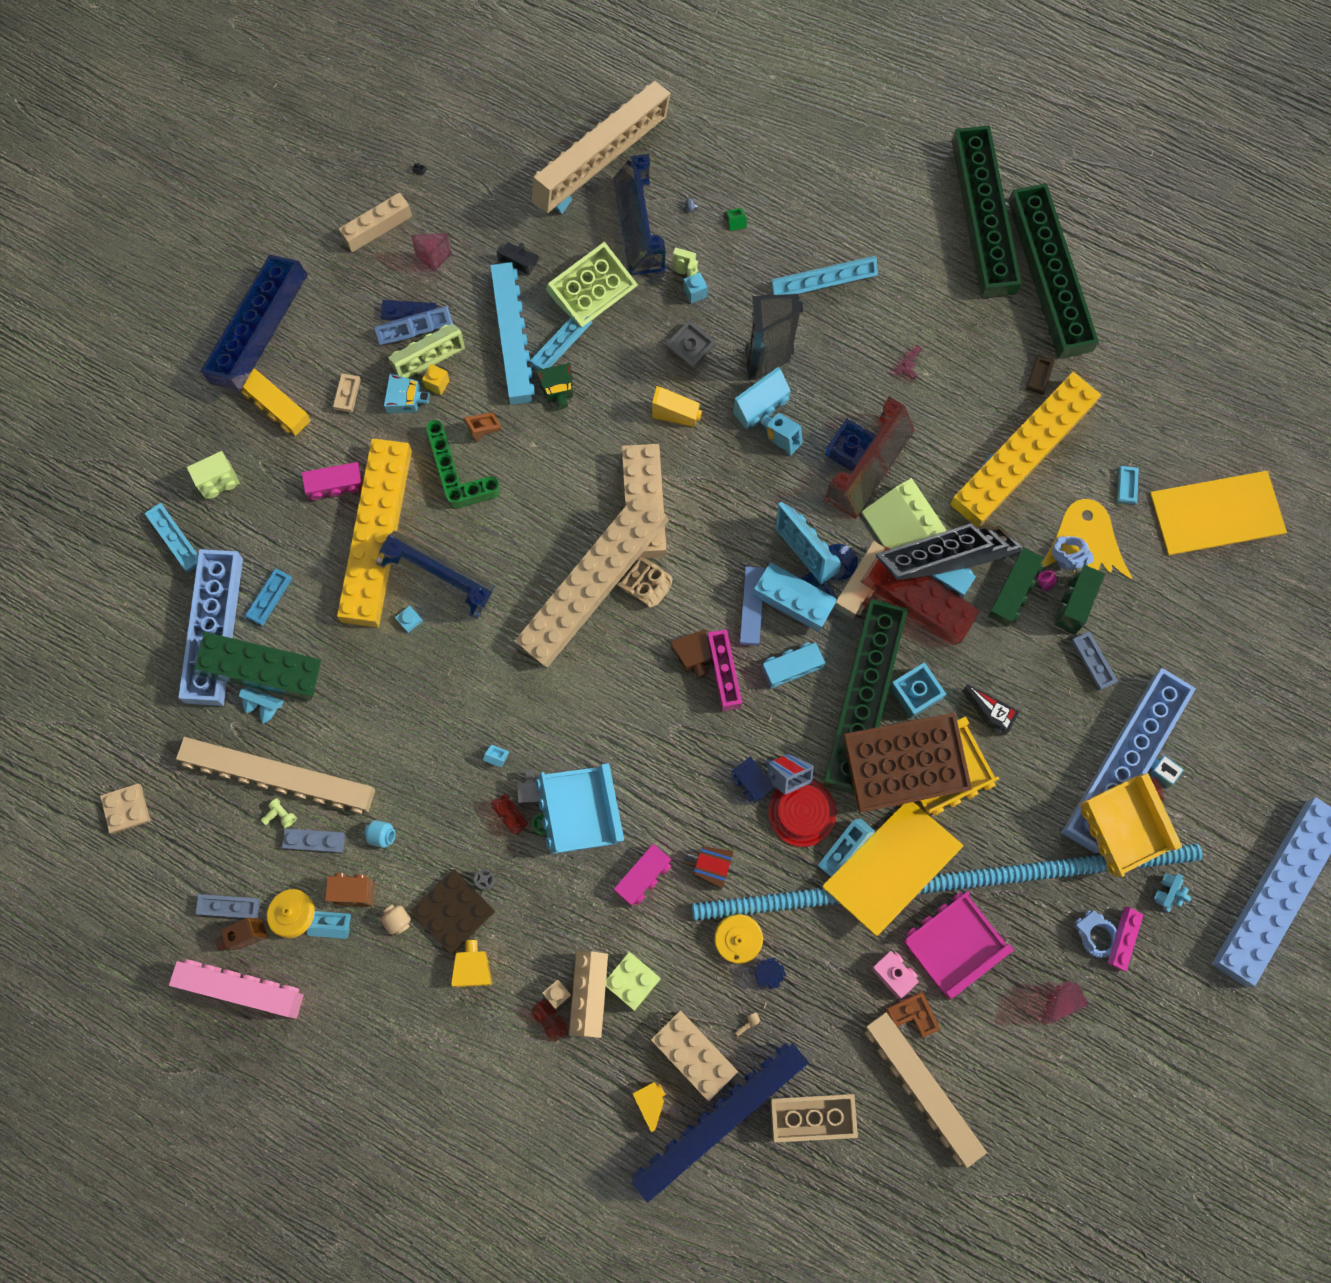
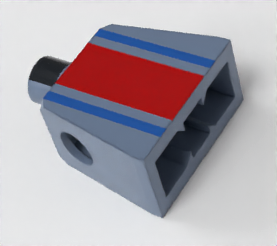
[765,754,814,795]

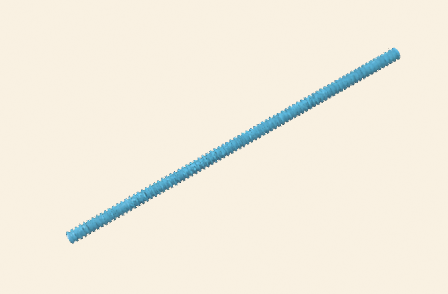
[692,843,1202,921]

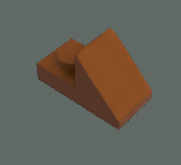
[463,412,501,442]

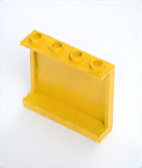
[919,716,999,816]
[1080,773,1182,877]

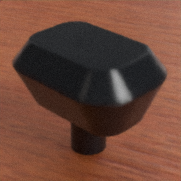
[412,163,427,175]

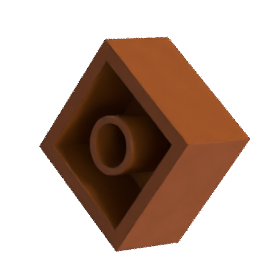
[325,873,375,907]

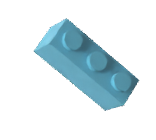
[762,642,825,689]

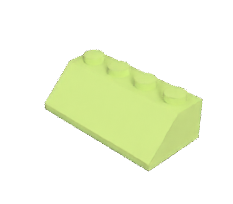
[388,323,465,379]

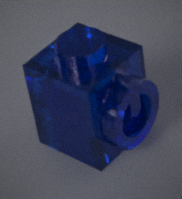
[754,957,786,990]

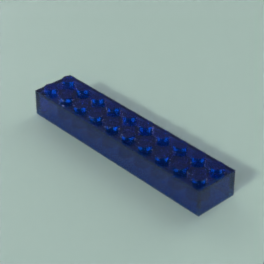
[631,1043,809,1203]

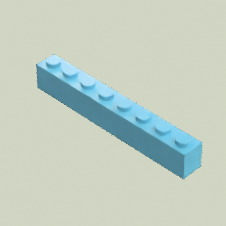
[490,262,535,405]

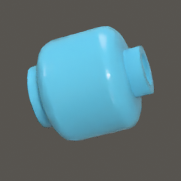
[364,820,396,848]

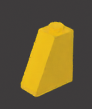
[652,386,702,427]

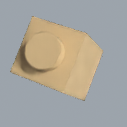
[542,980,572,1010]

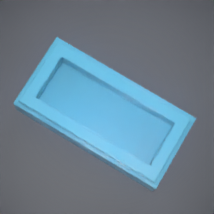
[1117,466,1139,505]

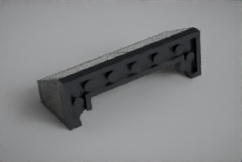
[745,294,803,380]

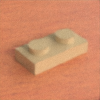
[333,374,361,413]

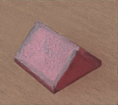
[411,233,452,272]

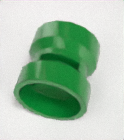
[532,813,547,836]

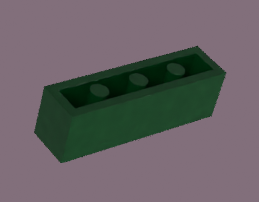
[988,547,1044,626]

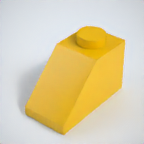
[633,1082,665,1132]

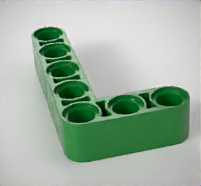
[426,420,501,509]

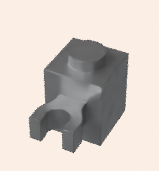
[518,769,540,806]

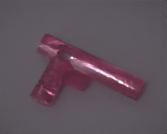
[894,345,922,380]

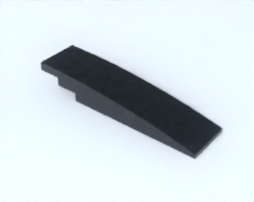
[876,524,1022,580]

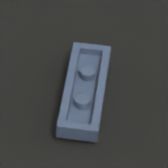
[1071,631,1118,691]
[282,828,345,853]
[196,894,260,919]

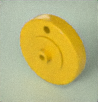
[266,889,315,938]
[714,914,763,964]

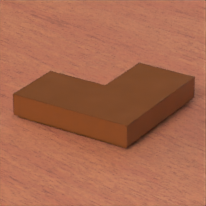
[885,992,941,1038]

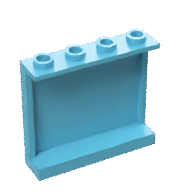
[535,763,624,855]

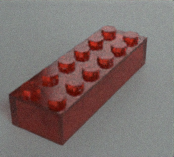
[860,546,980,646]

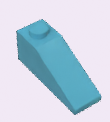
[818,818,875,877]

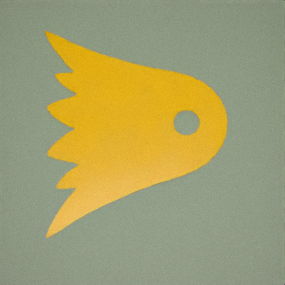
[1041,499,1132,579]

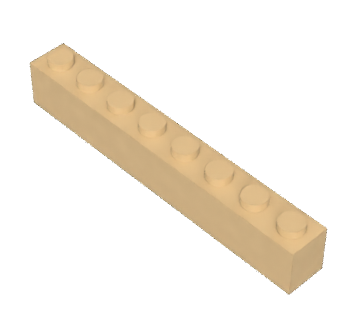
[864,1012,987,1168]

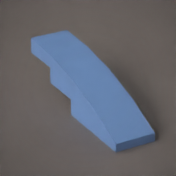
[374,306,453,345]

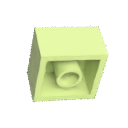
[187,451,240,499]
[605,952,661,1012]

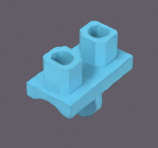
[1154,873,1191,913]

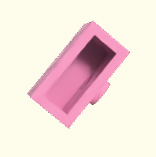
[871,951,919,999]

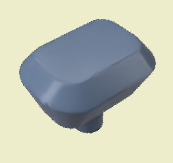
[685,198,698,213]

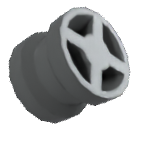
[474,869,495,891]

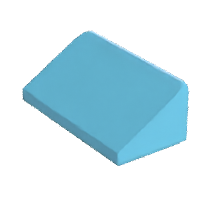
[307,911,351,939]

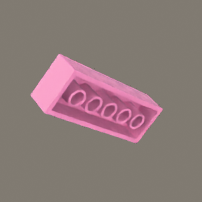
[169,959,304,1019]

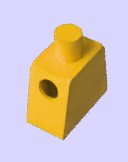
[451,940,492,987]

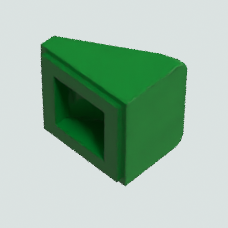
[725,208,747,231]

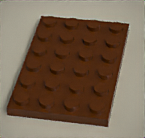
[842,713,972,813]

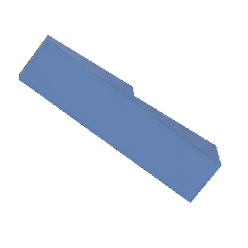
[740,566,765,646]

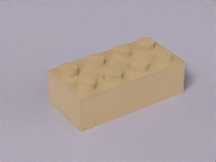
[651,1011,738,1102]
[769,1094,858,1142]

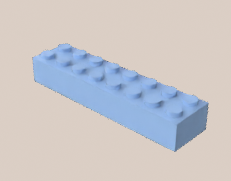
[179,549,243,706]

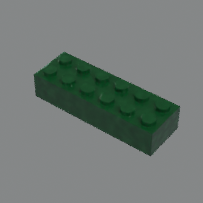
[193,632,322,701]

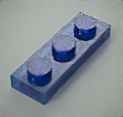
[381,300,437,320]

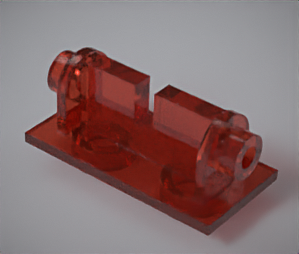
[491,793,528,835]
[531,999,569,1042]

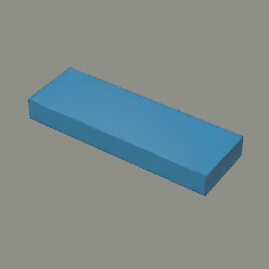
[245,568,293,626]

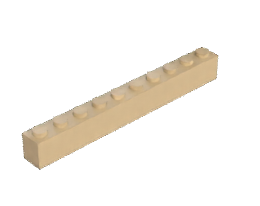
[176,737,375,814]

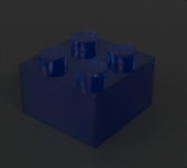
[825,418,878,474]

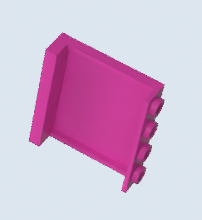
[903,891,1014,1000]

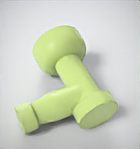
[261,799,297,828]

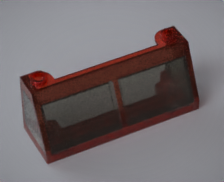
[825,396,915,519]

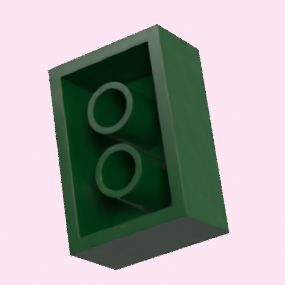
[1054,565,1106,634]

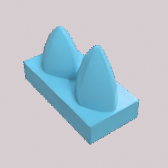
[239,687,284,724]

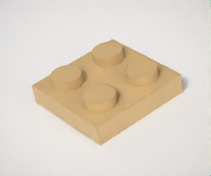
[100,783,151,834]

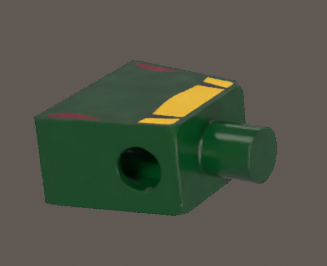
[536,363,573,409]

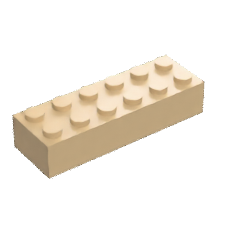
[622,444,667,558]

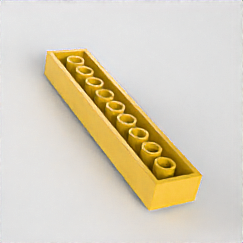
[950,372,1101,527]
[337,438,412,628]

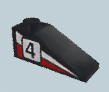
[962,684,1019,735]

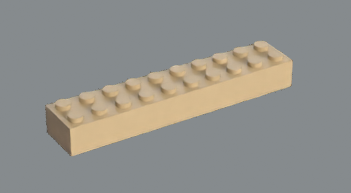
[532,81,671,213]
[515,492,669,668]

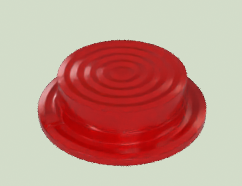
[768,781,837,847]

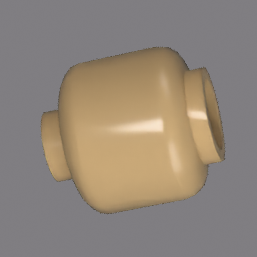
[380,905,411,936]

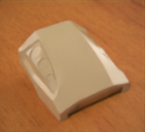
[618,556,673,608]

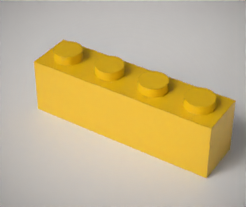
[239,368,311,436]

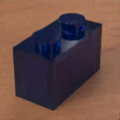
[731,756,775,804]

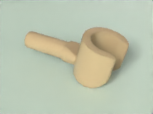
[735,1013,760,1036]

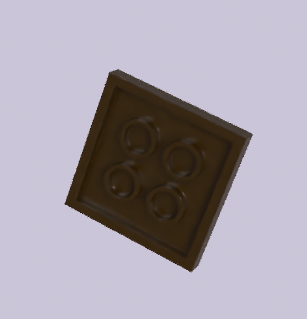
[410,869,495,955]

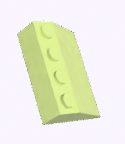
[546,242,638,327]
[861,478,947,550]

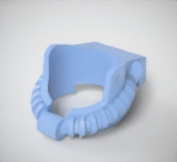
[1052,535,1094,571]
[1074,910,1117,958]

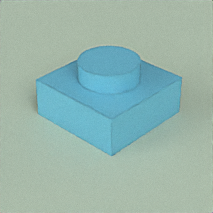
[395,606,423,633]
[483,744,509,767]

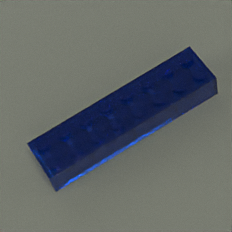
[200,254,308,392]

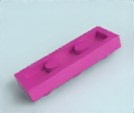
[1107,907,1143,972]

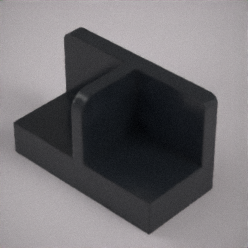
[496,242,539,275]

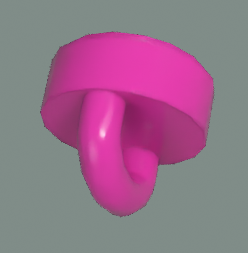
[1037,570,1057,591]

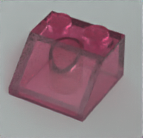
[1041,981,1089,1024]

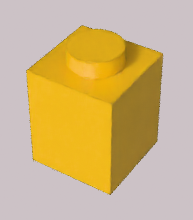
[422,364,450,395]

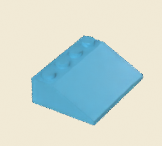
[776,502,841,584]

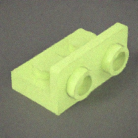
[673,247,698,277]

